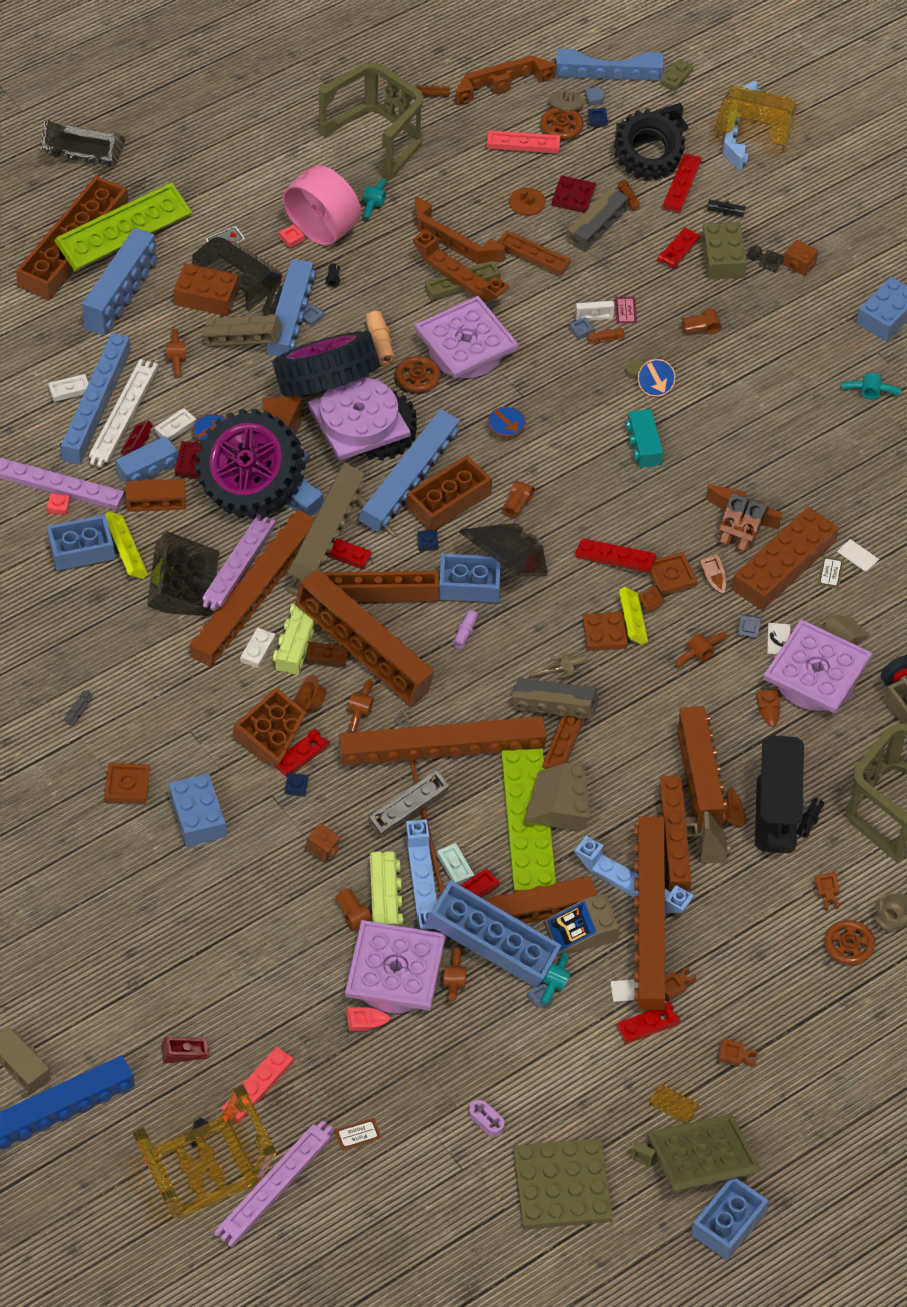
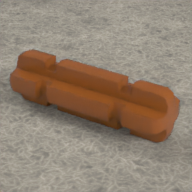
[415,85,450,96]
[618,180,640,211]
[588,328,625,344]

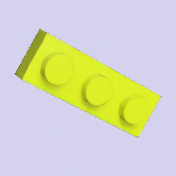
[619,587,648,645]

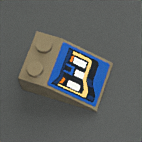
[544,893,619,957]

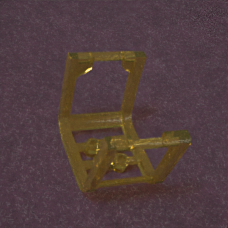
[132,1085,277,1218]

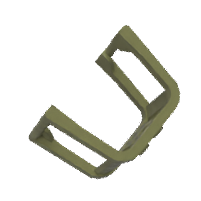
[319,63,423,180]
[847,723,907,863]

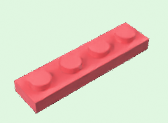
[487,130,560,153]
[221,1046,294,1124]

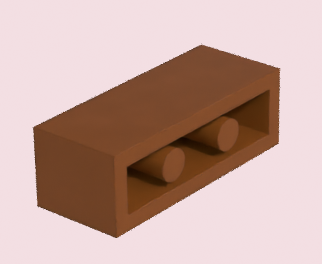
[126,479,186,512]

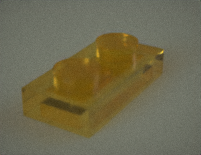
[649,1084,699,1124]

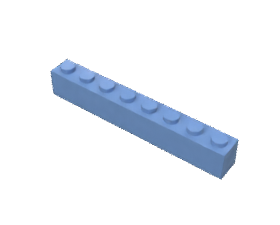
[61,333,131,465]
[359,409,460,532]

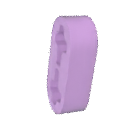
[469,1100,505,1137]

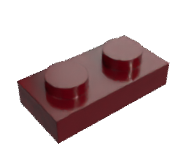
[120,420,153,456]

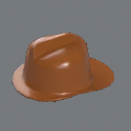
[293,675,327,712]

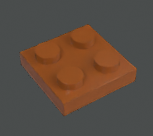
[649,552,698,596]
[583,612,627,651]
[104,763,150,804]

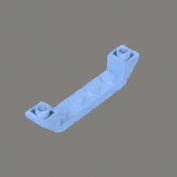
[723,81,760,171]
[406,819,437,930]
[574,836,694,914]

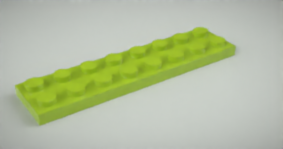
[54,182,192,271]
[501,749,556,892]

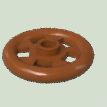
[540,107,583,140]
[395,356,441,393]
[824,920,875,965]

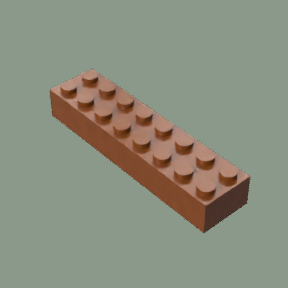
[16,176,128,300]
[295,569,434,707]

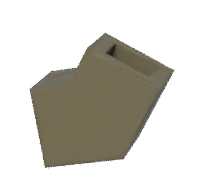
[685,817,698,836]

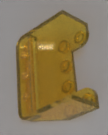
[715,86,797,153]

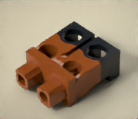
[719,493,769,552]

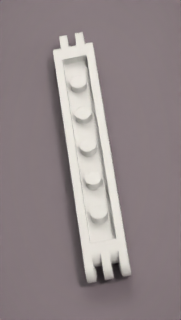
[89,359,159,468]

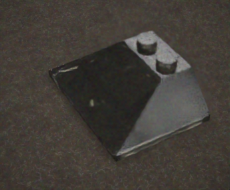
[459,523,548,577]

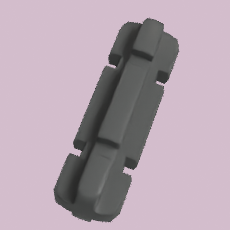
[64,690,93,725]

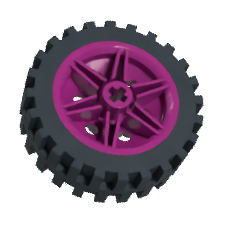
[272,331,380,397]
[195,409,306,519]

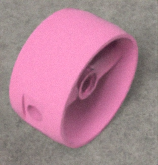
[283,165,361,245]

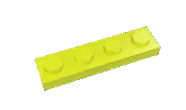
[105,511,148,579]

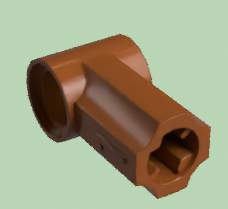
[681,309,722,334]
[502,480,535,519]
[335,888,372,931]

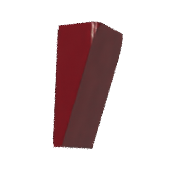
[161,1037,209,1063]

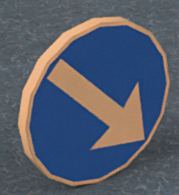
[638,359,676,397]

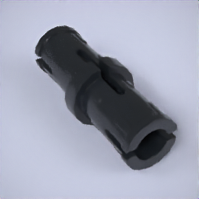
[707,199,746,217]
[796,798,825,838]

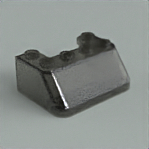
[40,120,126,167]
[192,237,282,312]

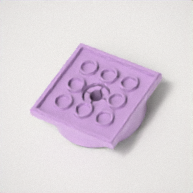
[414,296,519,379]
[308,377,411,461]
[763,619,873,714]
[345,920,446,1013]

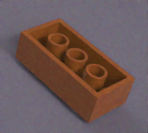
[406,455,492,530]

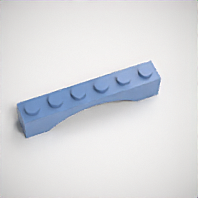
[556,49,663,81]

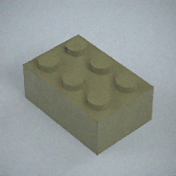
[701,222,747,280]

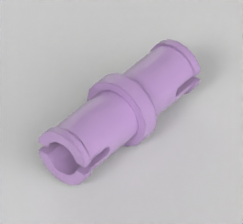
[452,610,479,649]

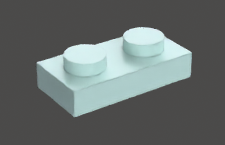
[437,843,474,885]

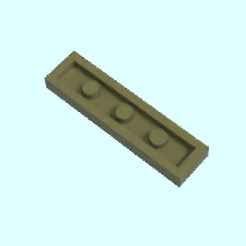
[425,261,501,300]

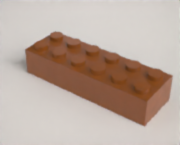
[732,506,839,611]
[677,706,727,833]

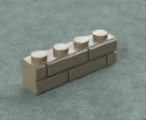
[202,314,283,346]

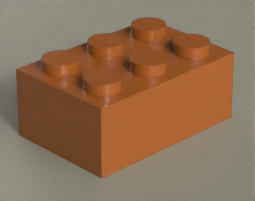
[174,263,239,317]

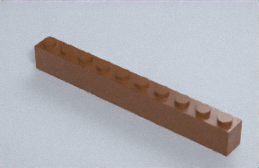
[189,510,315,667]
[338,716,547,766]
[634,816,665,1010]

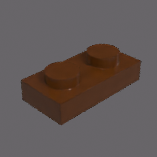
[306,642,349,668]

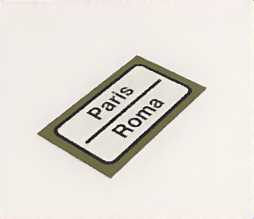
[817,556,844,589]

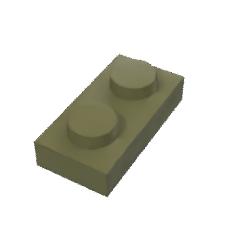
[660,59,694,92]

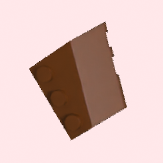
[233,687,306,765]

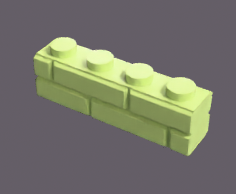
[273,603,317,675]
[370,851,403,926]

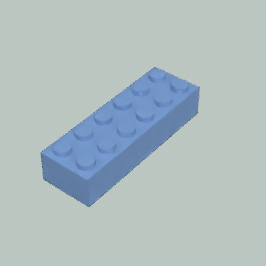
[82,228,158,336]
[425,880,561,988]

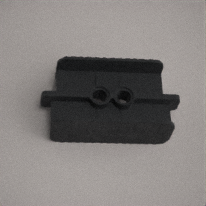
[755,735,804,853]

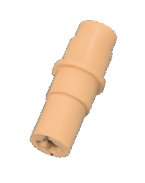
[366,311,395,366]

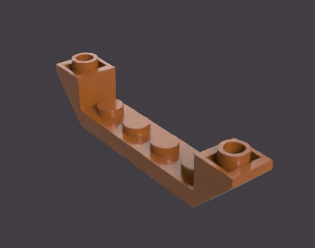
[455,56,556,105]
[415,197,506,264]
[413,229,509,301]

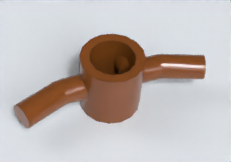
[166,329,186,378]
[675,632,727,668]
[348,679,374,732]
[443,948,466,1001]

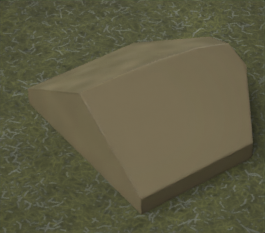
[823,614,869,645]

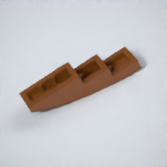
[706,484,782,530]

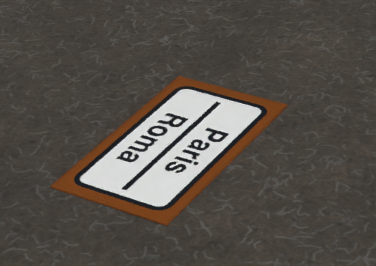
[334,1118,382,1150]

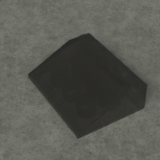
[147,531,219,616]

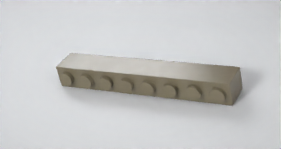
[287,462,365,581]

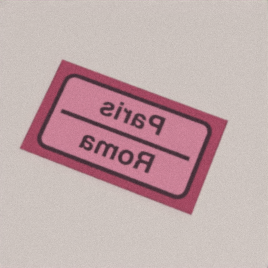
[615,297,637,323]

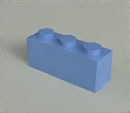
[115,436,178,484]

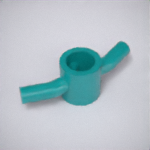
[362,178,387,220]
[842,373,901,400]
[540,953,571,1005]

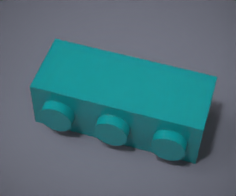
[625,409,663,468]

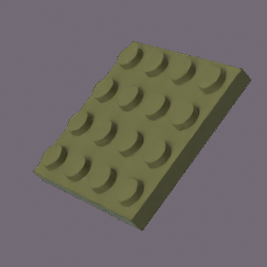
[647,1114,759,1192]
[513,1138,613,1229]

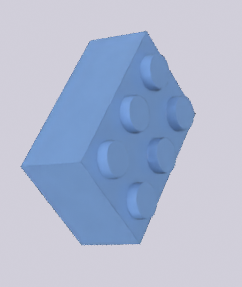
[856,277,907,342]
[47,514,115,571]
[439,554,501,603]
[168,773,226,847]
[691,1178,769,1261]

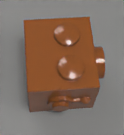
[783,239,818,276]
[305,823,340,863]

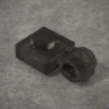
[748,245,784,273]

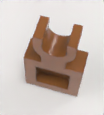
[814,872,840,911]
[665,967,696,1002]
[718,1038,758,1067]

